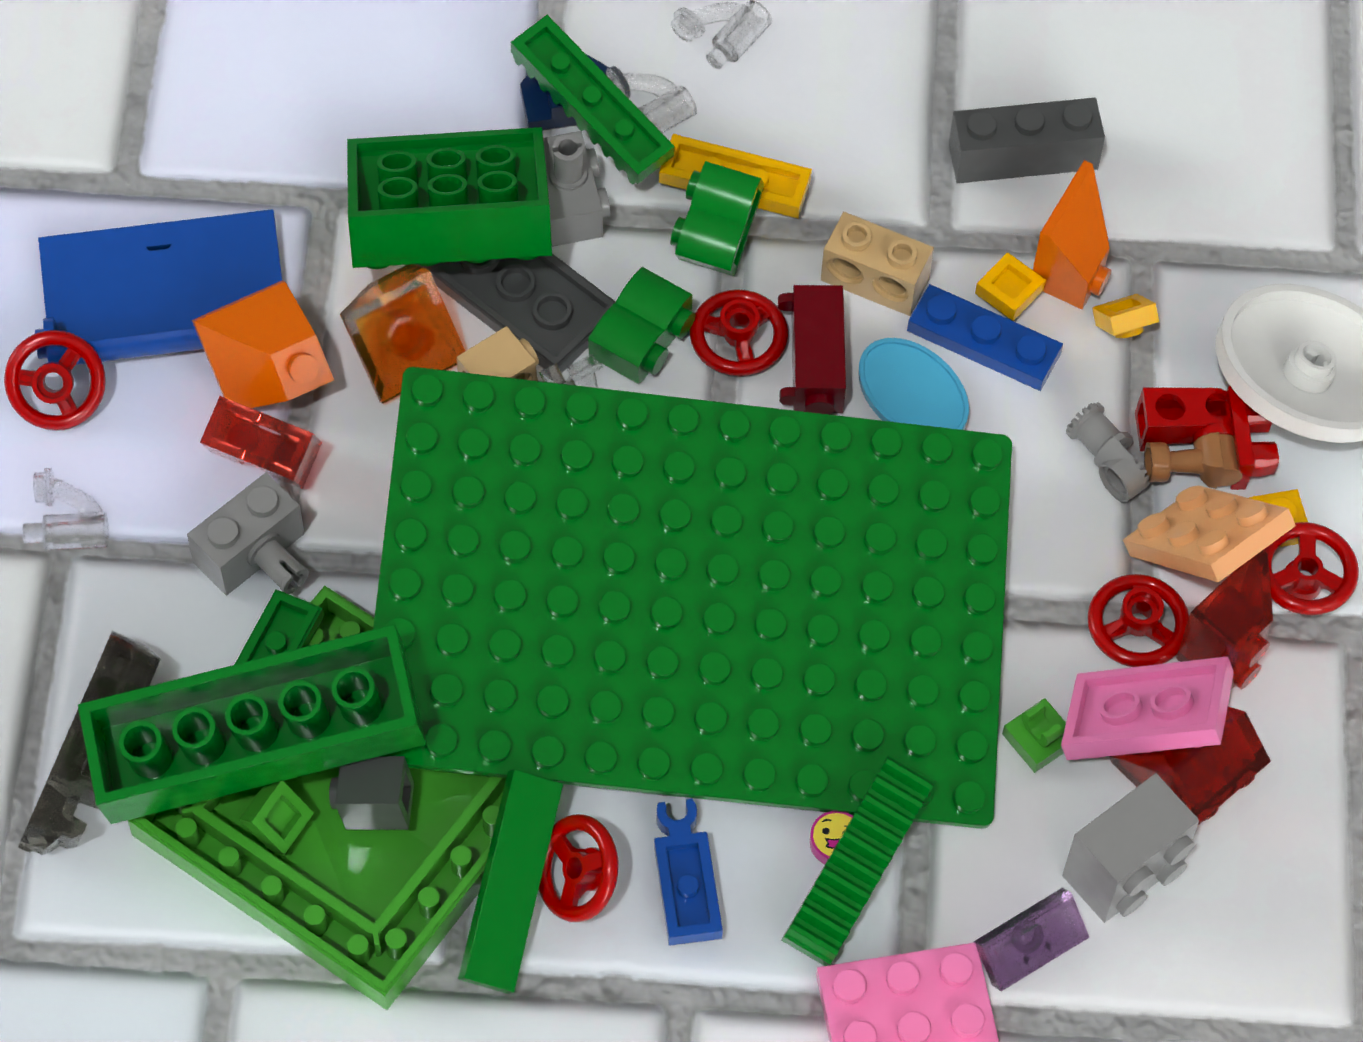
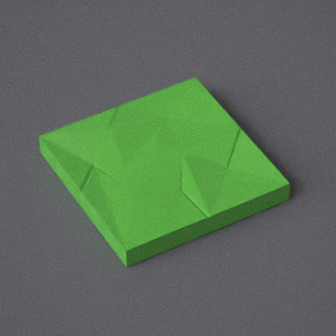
[127,586,564,1010]

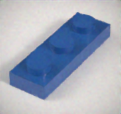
[907,284,1063,391]

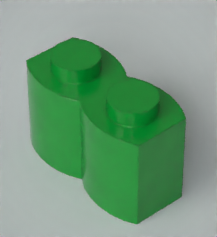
[670,161,764,276]
[588,267,695,384]

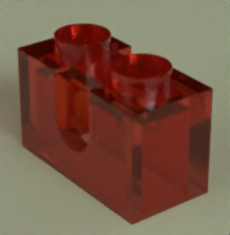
[200,396,322,489]

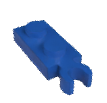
[654,798,723,946]

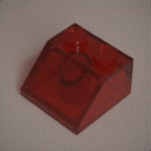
[1176,550,1273,690]
[1108,707,1271,825]

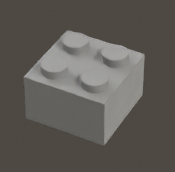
[1062,773,1200,923]

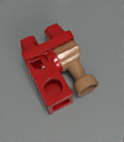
[1135,386,1279,490]

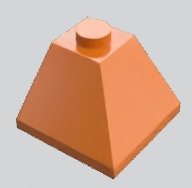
[1033,160,1112,310]
[192,280,334,412]

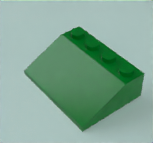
[347,127,552,269]

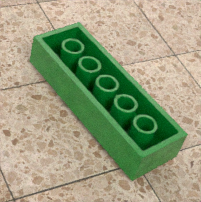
[77,624,426,824]

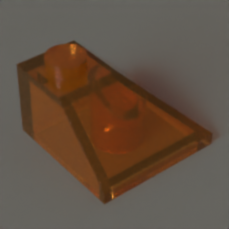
[340,264,465,404]

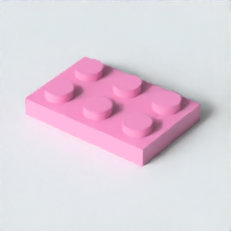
[1061,656,1234,761]
[816,942,999,1042]

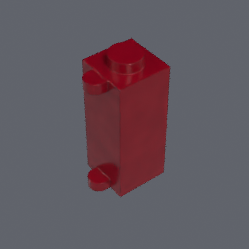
[778,285,846,415]

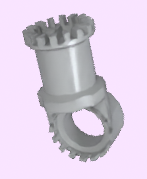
[1066,402,1149,502]

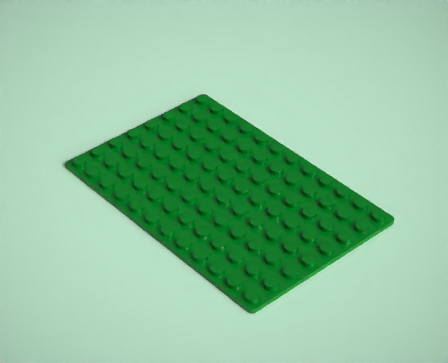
[373,367,1012,829]

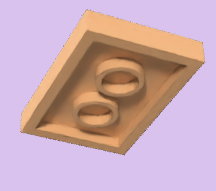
[1123,485,1296,582]

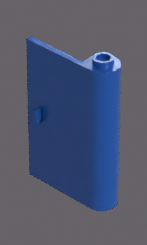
[35,209,282,365]

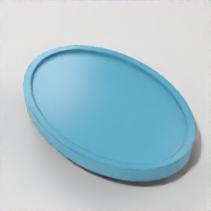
[858,338,969,430]

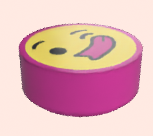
[810,811,853,864]

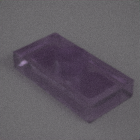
[974,887,1089,991]

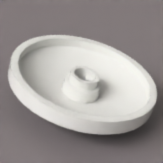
[1215,284,1363,443]

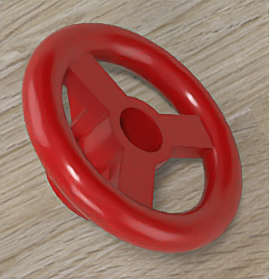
[690,290,788,376]
[4,330,106,430]
[1256,522,1359,615]
[1087,574,1190,667]
[539,814,619,923]

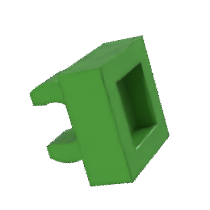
[1002,698,1066,773]
[239,781,314,855]

